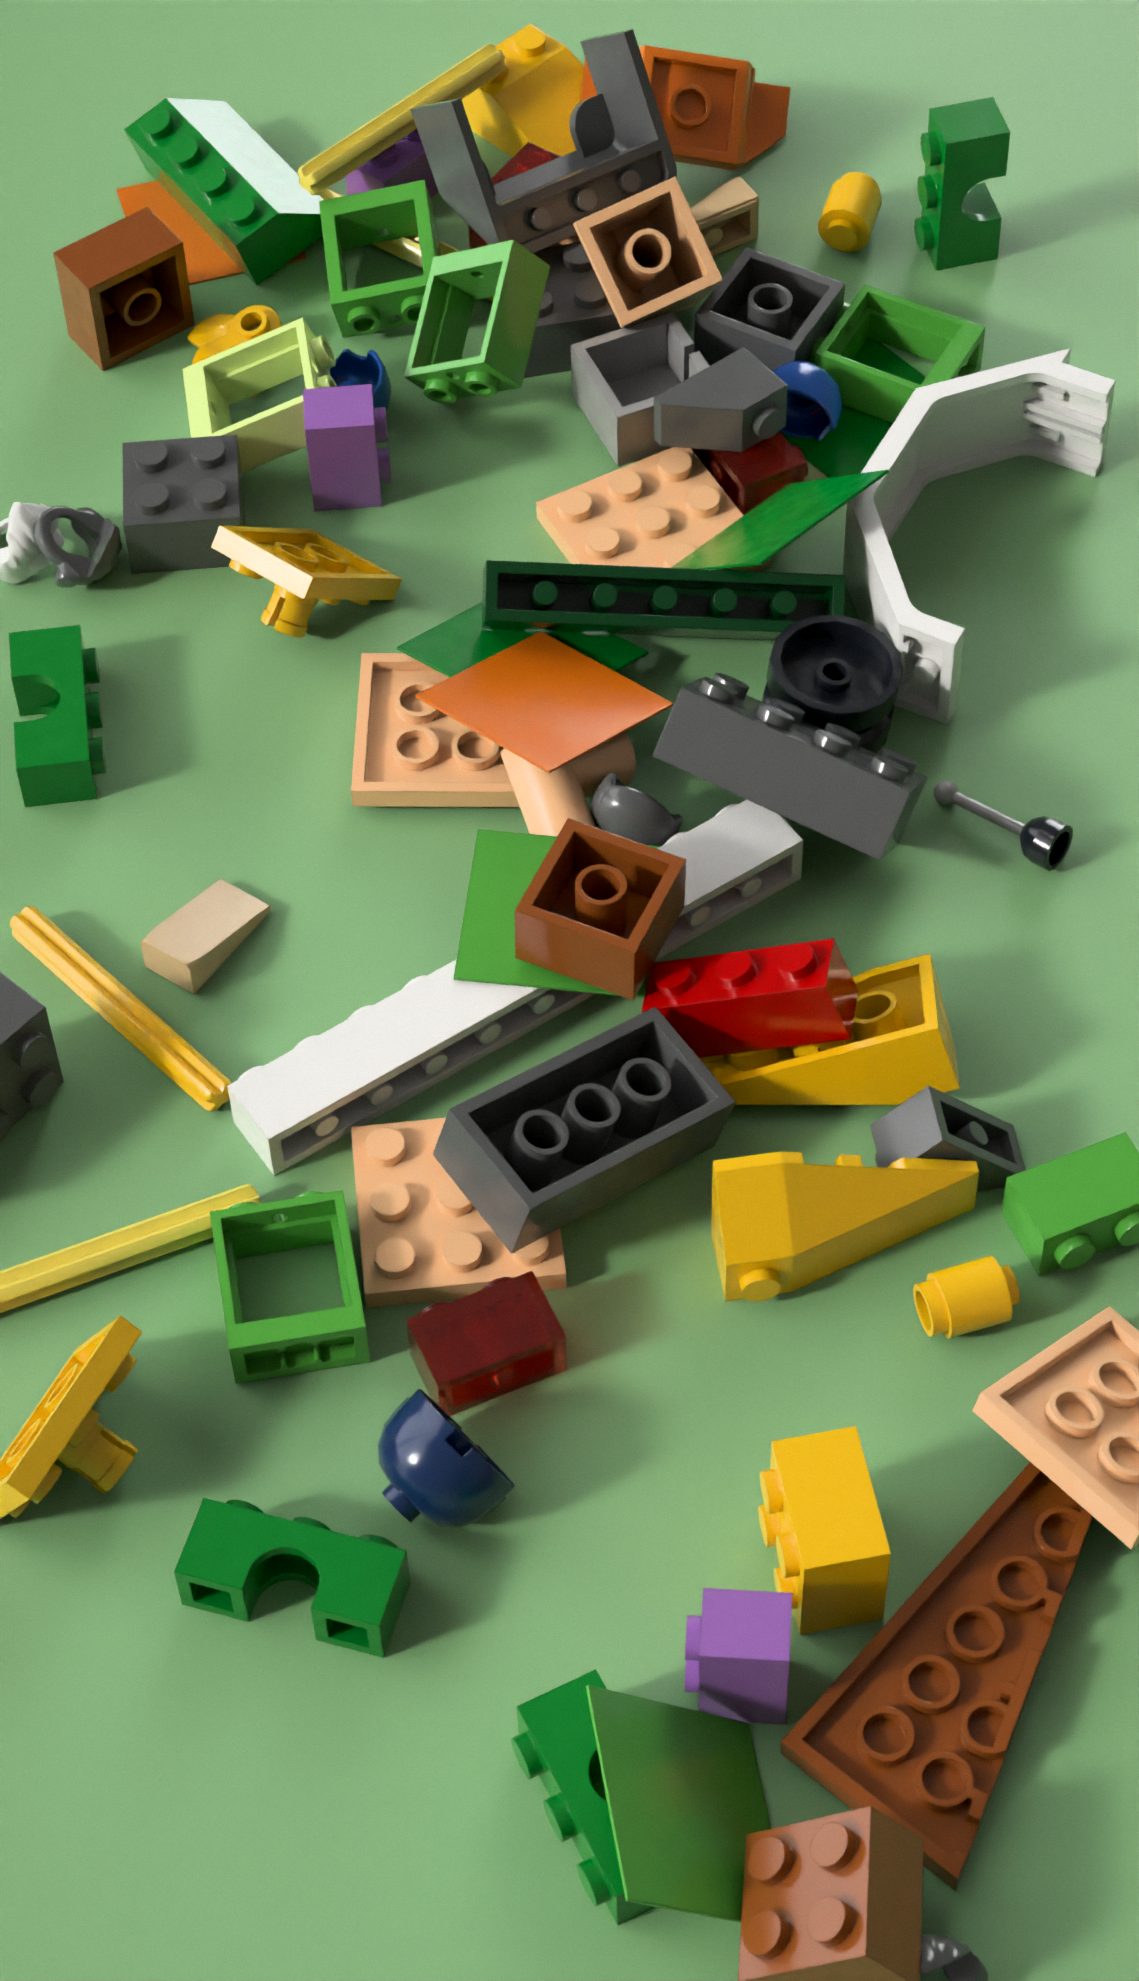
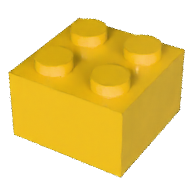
[758,1426,891,1635]

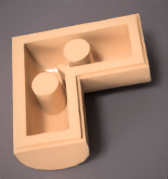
[500,732,636,837]

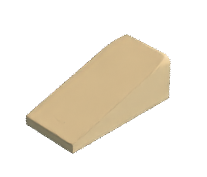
[690,176,759,256]
[140,879,271,995]

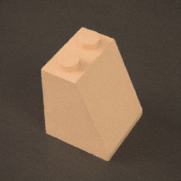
[573,177,723,328]

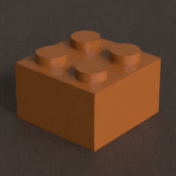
[53,207,195,371]
[515,818,687,1000]
[738,1806,924,1981]

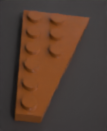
[780,1462,1094,1891]

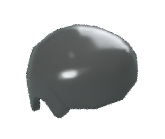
[591,773,682,846]

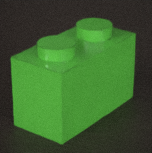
[1001,1132,1139,1276]

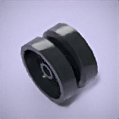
[762,614,903,754]

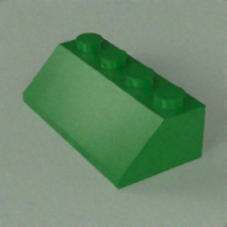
[124,98,323,285]

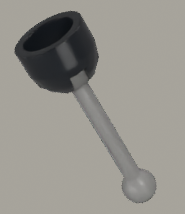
[934,781,1073,871]

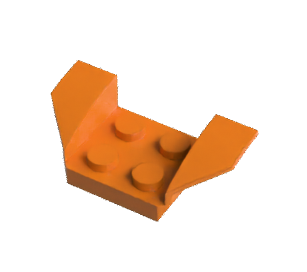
[580,45,790,170]

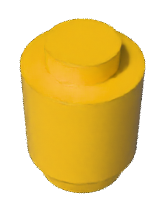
[818,172,882,252]
[913,1255,1020,1339]

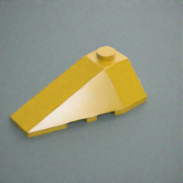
[699,953,960,1105]
[711,1151,979,1302]

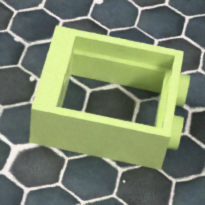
[183,318,337,473]

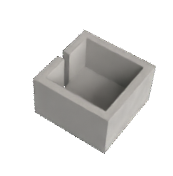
[571,312,709,467]

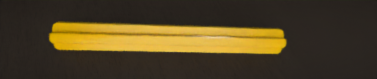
[10,906,231,1112]

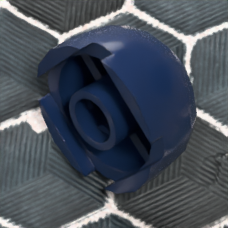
[378,1389,515,1527]

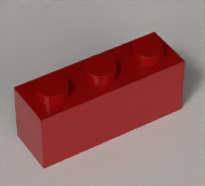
[641,938,859,1058]

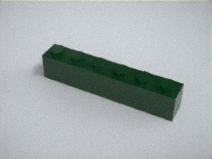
[481,560,845,640]

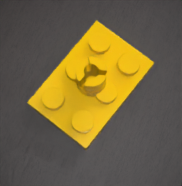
[211,525,402,638]
[0,1315,142,1519]

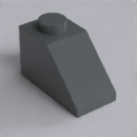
[654,347,787,452]
[870,1086,1026,1191]

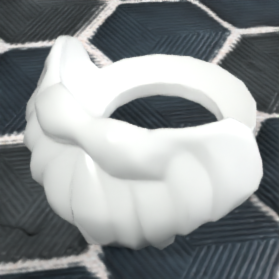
[0,502,64,585]

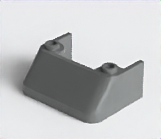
[411,29,677,253]

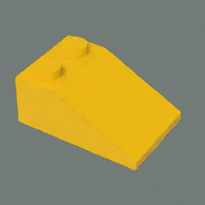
[462,24,584,169]

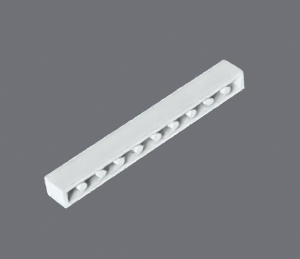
[227,799,803,1176]

